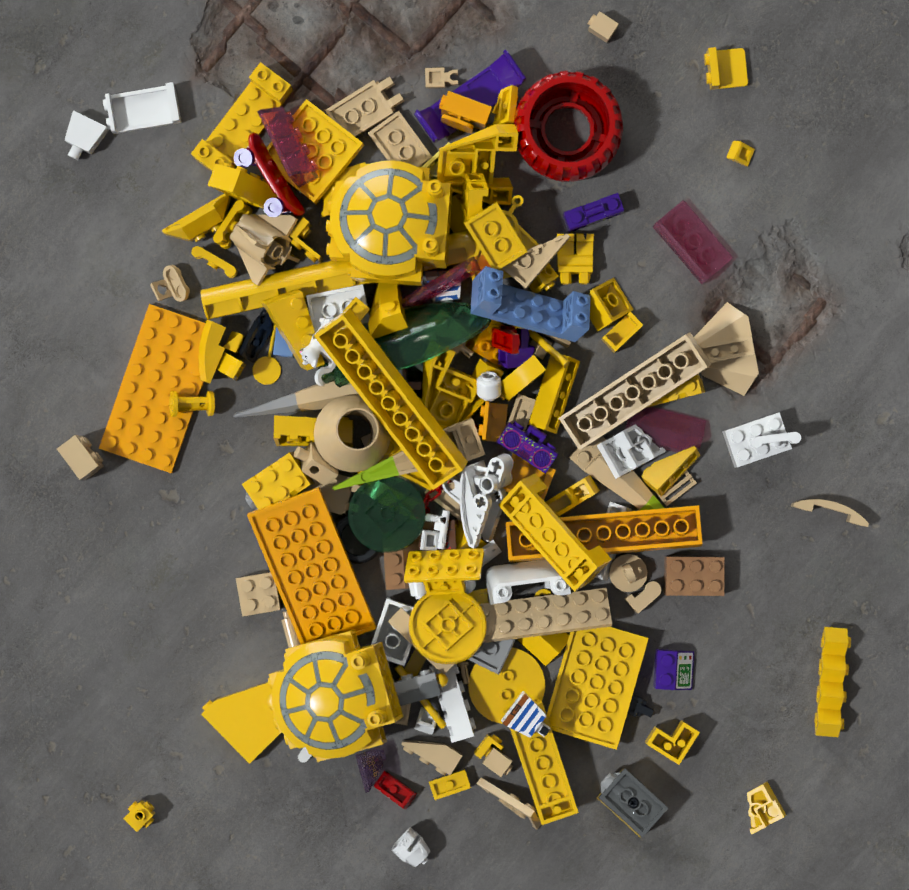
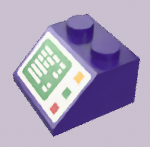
[653,649,694,690]

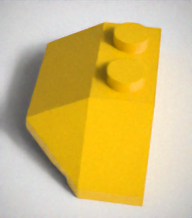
[162,193,231,243]

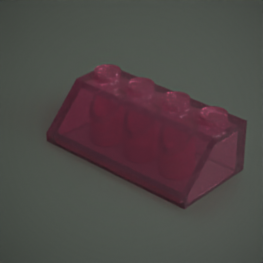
[257,107,319,188]

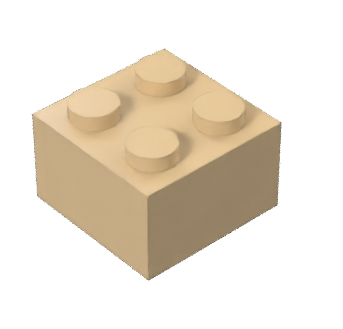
[57,435,104,480]
[236,572,282,617]

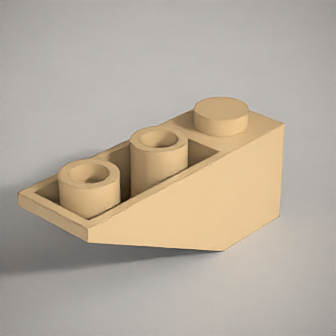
[401,740,463,776]

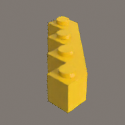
[814,627,851,737]

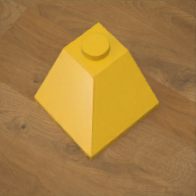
[590,277,634,331]

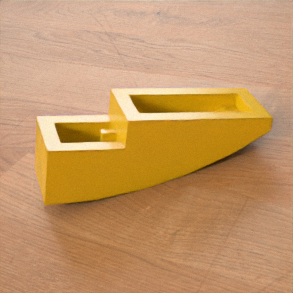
[199,320,226,383]
[545,475,600,516]

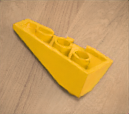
[368,283,408,339]

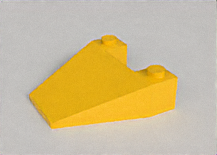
[437,124,518,205]
[422,339,504,429]

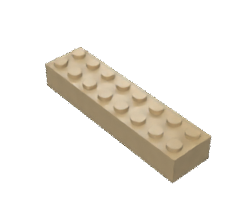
[559,332,712,451]

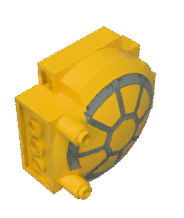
[326,161,453,286]
[268,629,404,762]

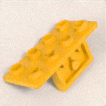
[404,548,484,595]

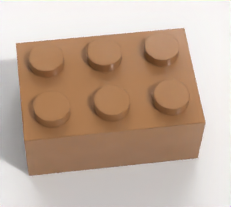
[664,556,724,596]

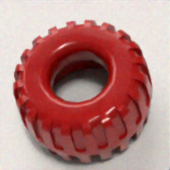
[513,71,623,182]

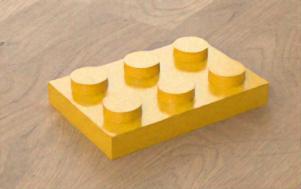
[463,201,527,270]

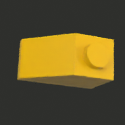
[216,352,246,381]

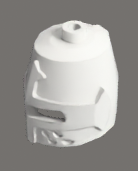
[392,827,430,867]

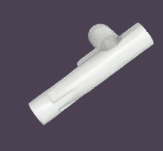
[425,510,450,549]

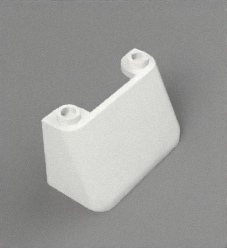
[486,560,571,605]

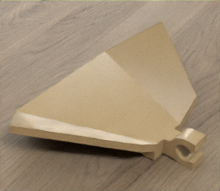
[694,302,759,396]

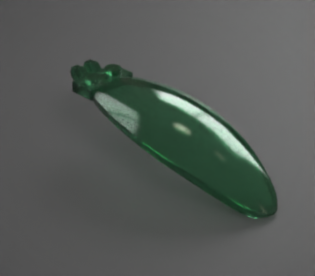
[318,302,491,388]

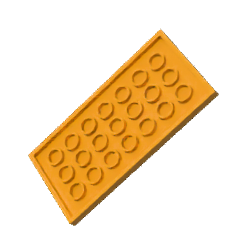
[99,304,205,473]
[247,487,377,644]

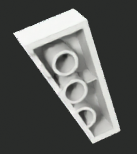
[429,664,476,743]

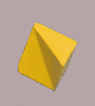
[223,331,245,353]

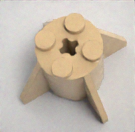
[230,214,300,286]

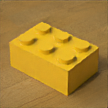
[208,163,278,209]

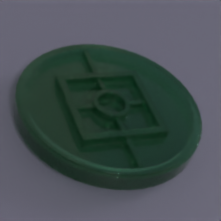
[348,476,426,553]

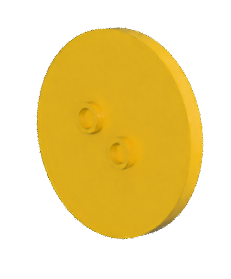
[409,593,487,664]
[468,647,545,724]

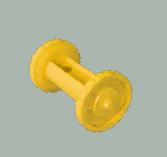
[169,391,215,417]

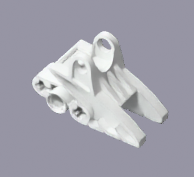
[442,454,514,549]

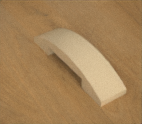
[791,499,869,527]

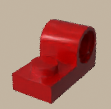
[492,326,520,354]

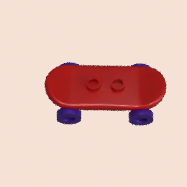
[234,132,304,217]

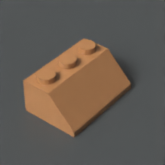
[382,530,419,590]

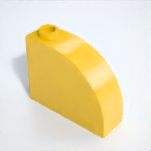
[499,355,546,401]

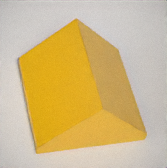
[518,632,569,666]

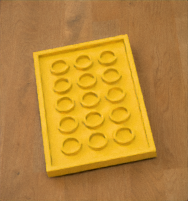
[547,627,649,750]

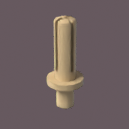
[457,661,470,684]

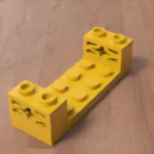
[191,62,293,172]
[498,474,612,592]
[503,698,579,825]

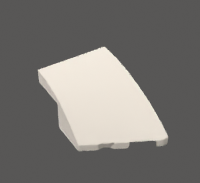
[597,424,666,479]

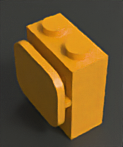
[439,91,492,134]

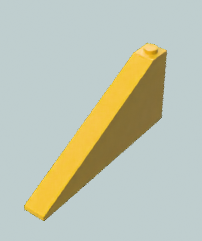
[201,682,280,764]

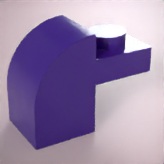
[498,325,535,368]

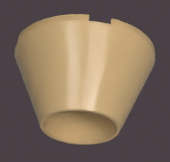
[314,395,391,472]

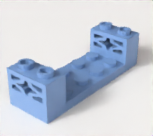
[470,266,591,342]

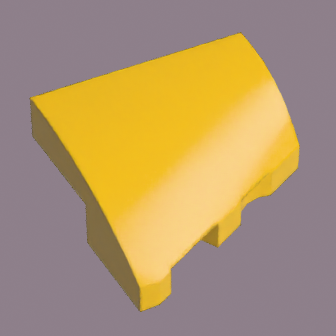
[747,781,786,834]

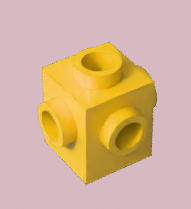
[529,263,559,294]
[123,800,155,832]

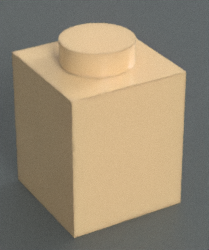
[587,11,619,43]
[482,746,513,777]

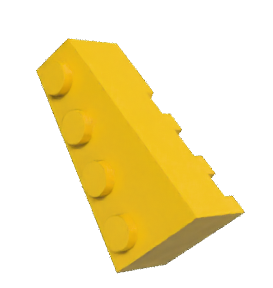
[261,289,325,371]
[274,415,353,447]

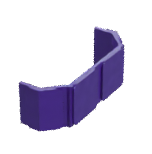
[414,49,526,143]

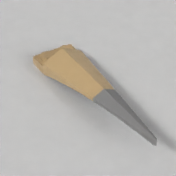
[233,373,360,418]

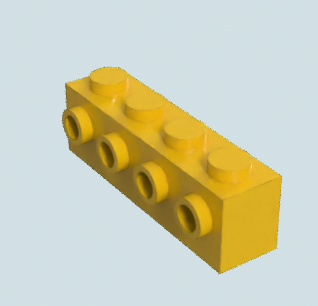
[528,354,580,434]

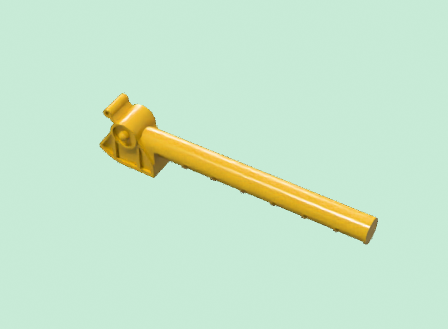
[200,195,539,320]

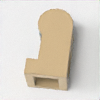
[624,581,661,614]

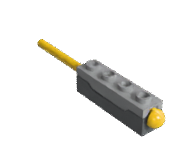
[393,668,448,706]

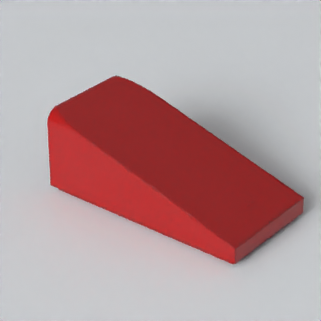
[374,770,417,809]

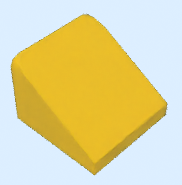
[726,141,755,167]

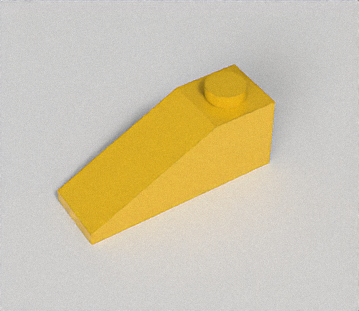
[641,446,701,497]

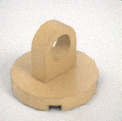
[609,554,648,592]

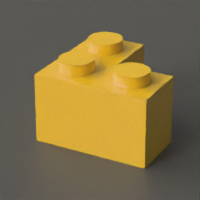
[645,720,700,765]

